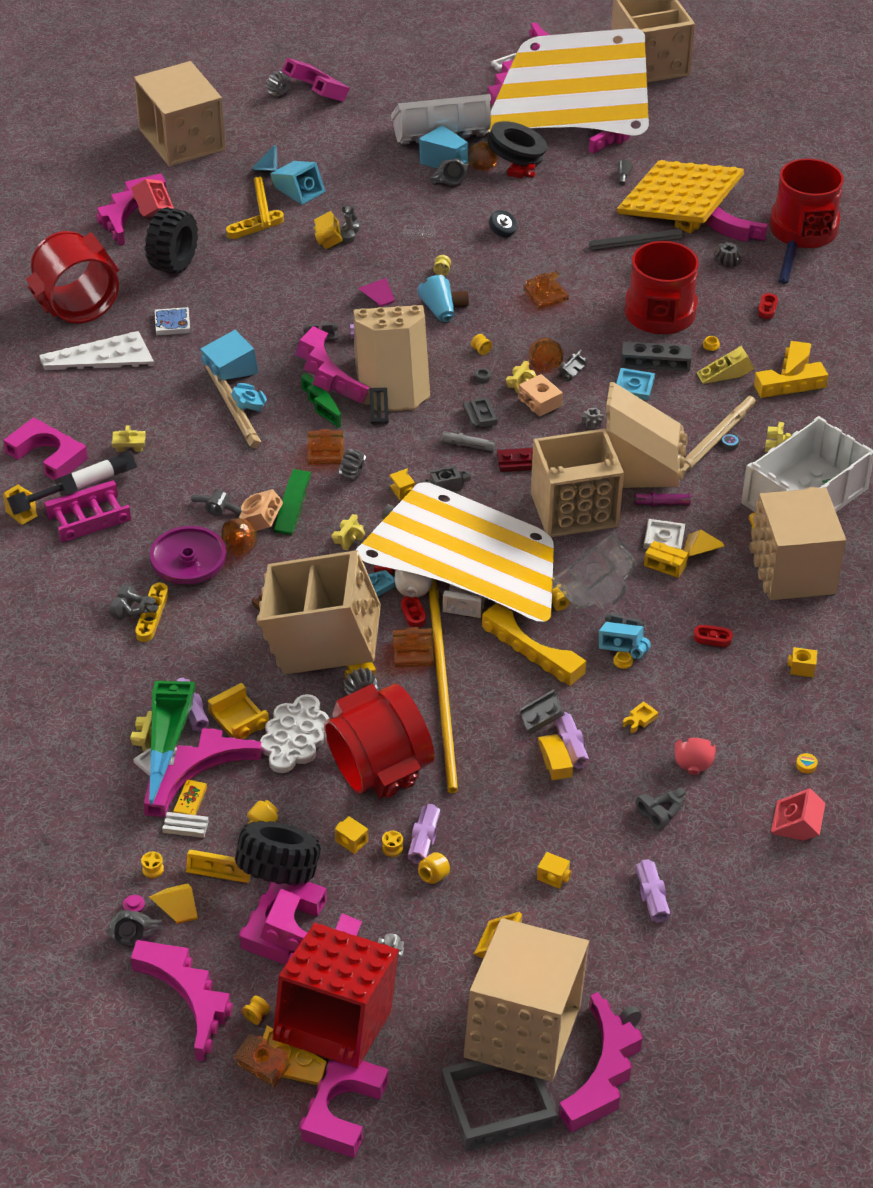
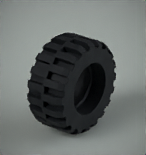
[144,207,198,274]
[234,821,321,885]

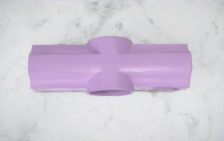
[177,677,209,732]
[554,712,589,769]
[408,804,440,864]
[636,859,670,923]

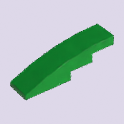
[301,373,341,428]
[274,469,311,535]

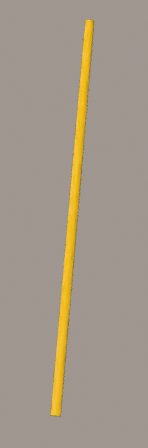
[429,579,458,793]

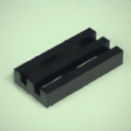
[369,388,389,424]

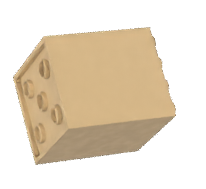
[611,0,695,82]
[134,61,226,166]
[257,550,381,674]
[464,918,589,1082]

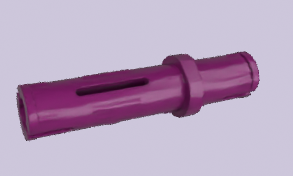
[634,492,691,506]

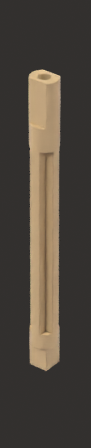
[205,365,261,448]
[683,396,756,476]

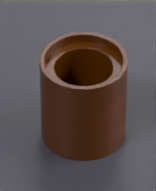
[451,291,469,307]

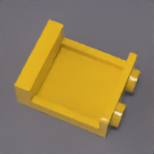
[208,683,269,739]

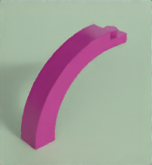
[705,206,767,242]

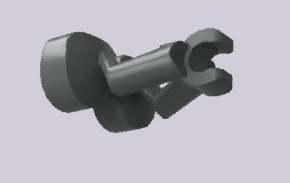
[340,203,359,244]
[109,584,159,619]
[635,787,686,830]

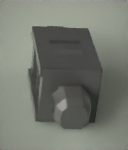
[420,465,471,492]

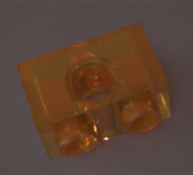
[234,1034,290,1088]

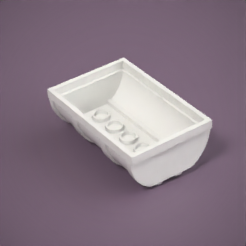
[391,94,491,145]

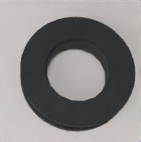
[487,121,547,166]

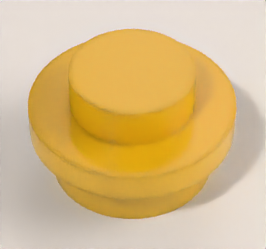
[703,336,720,351]
[613,651,633,669]

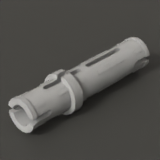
[441,431,496,452]

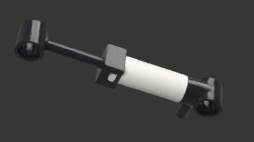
[7,450,138,515]

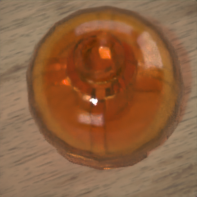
[468,142,498,171]
[528,337,564,373]
[221,518,257,556]

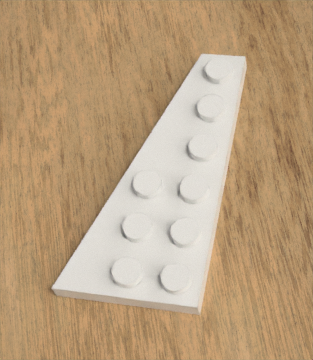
[39,331,154,370]

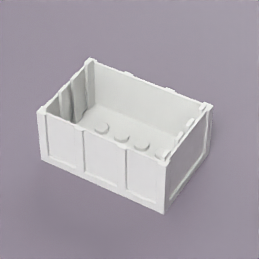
[741,416,873,513]

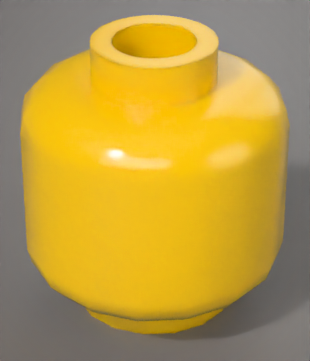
[247,800,278,824]
[418,852,450,884]

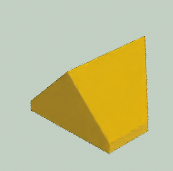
[3,484,38,525]
[684,530,724,557]
[149,883,198,924]

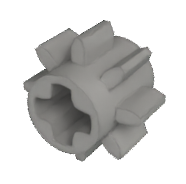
[582,408,604,429]
[378,933,404,957]

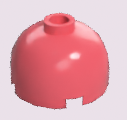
[674,738,716,775]

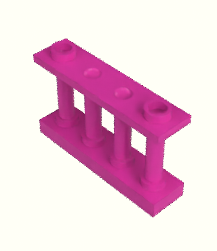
[44,480,131,543]

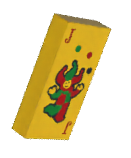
[173,780,207,815]

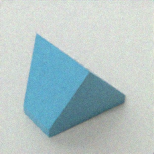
[252,145,277,170]

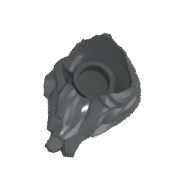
[430,158,468,186]
[106,910,164,947]

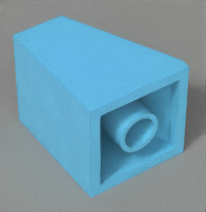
[419,125,468,168]
[270,161,326,205]
[201,330,258,380]

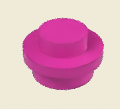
[123,895,145,913]

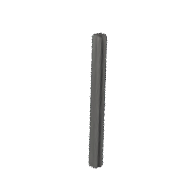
[589,229,683,250]

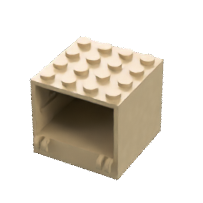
[531,429,624,537]
[749,487,846,600]

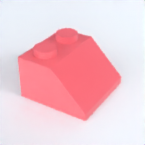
[131,179,174,217]
[771,788,825,841]

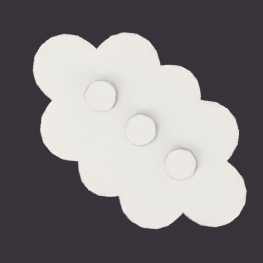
[260,694,329,773]

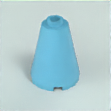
[417,275,454,322]

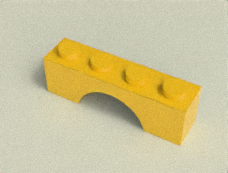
[754,362,828,398]

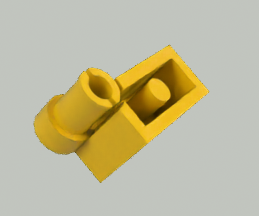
[314,211,342,249]

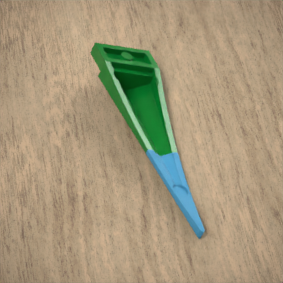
[149,681,196,805]

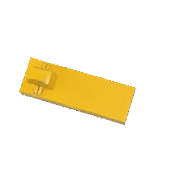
[186,850,251,883]

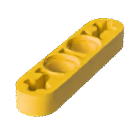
[226,210,284,239]
[135,583,168,642]

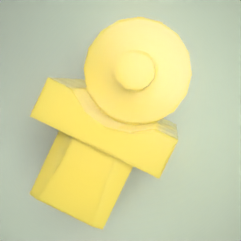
[506,361,536,393]
[765,422,791,452]
[112,425,146,452]
[332,514,365,550]
[130,711,152,751]

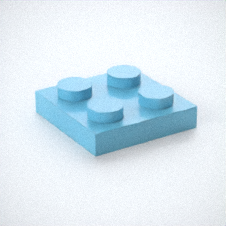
[616,368,655,401]

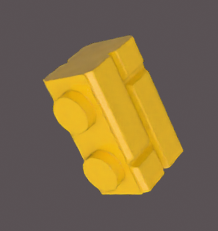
[644,541,688,578]

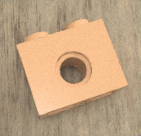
[518,374,563,416]
[238,489,283,533]

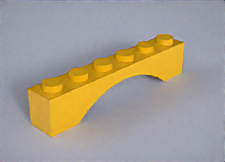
[482,603,586,686]

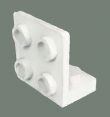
[443,584,486,618]

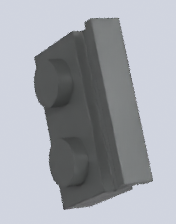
[463,397,497,429]
[519,690,565,734]

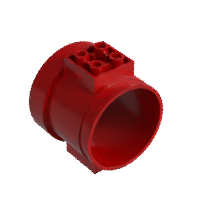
[769,159,844,248]
[26,231,120,323]
[624,241,699,334]
[324,683,435,799]

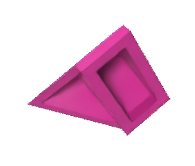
[358,278,395,307]

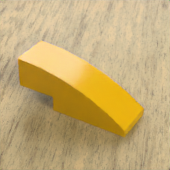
[538,734,573,780]

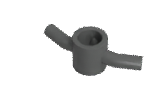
[191,490,242,516]

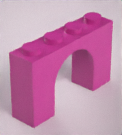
[282,58,350,102]
[3,417,88,481]
[239,882,327,965]
[260,888,362,952]
[299,1060,389,1158]

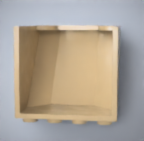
[354,305,430,412]
[606,382,687,488]

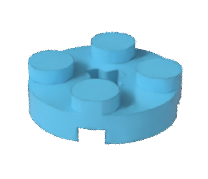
[231,383,267,412]

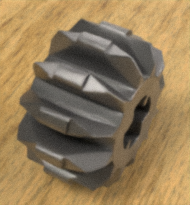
[265,71,291,98]
[714,242,742,268]
[339,448,366,481]
[343,667,378,695]

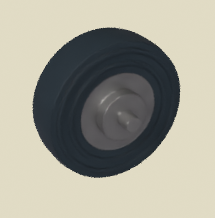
[489,210,517,237]

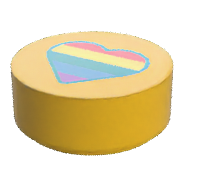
[796,753,818,774]

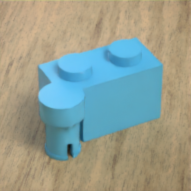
[599,622,651,659]

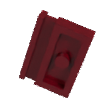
[497,448,533,472]

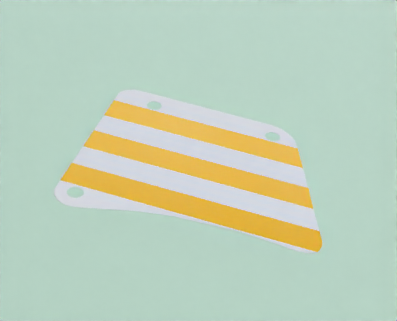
[488,29,649,136]
[356,483,554,621]

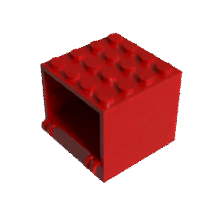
[272,923,399,1068]

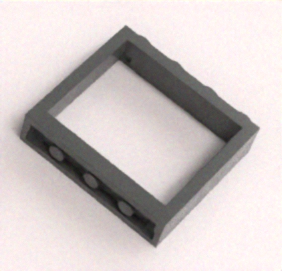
[441,1060,557,1151]

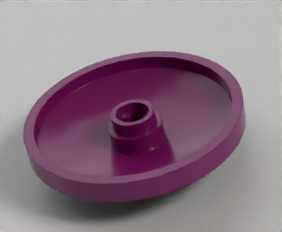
[150,526,226,584]

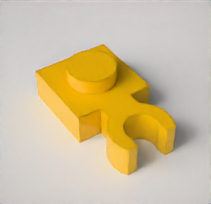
[623,701,658,733]

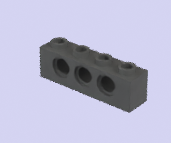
[621,341,692,372]

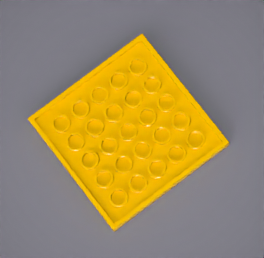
[617,160,744,223]

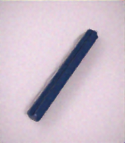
[779,240,797,284]

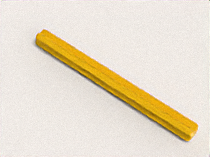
[254,176,271,228]

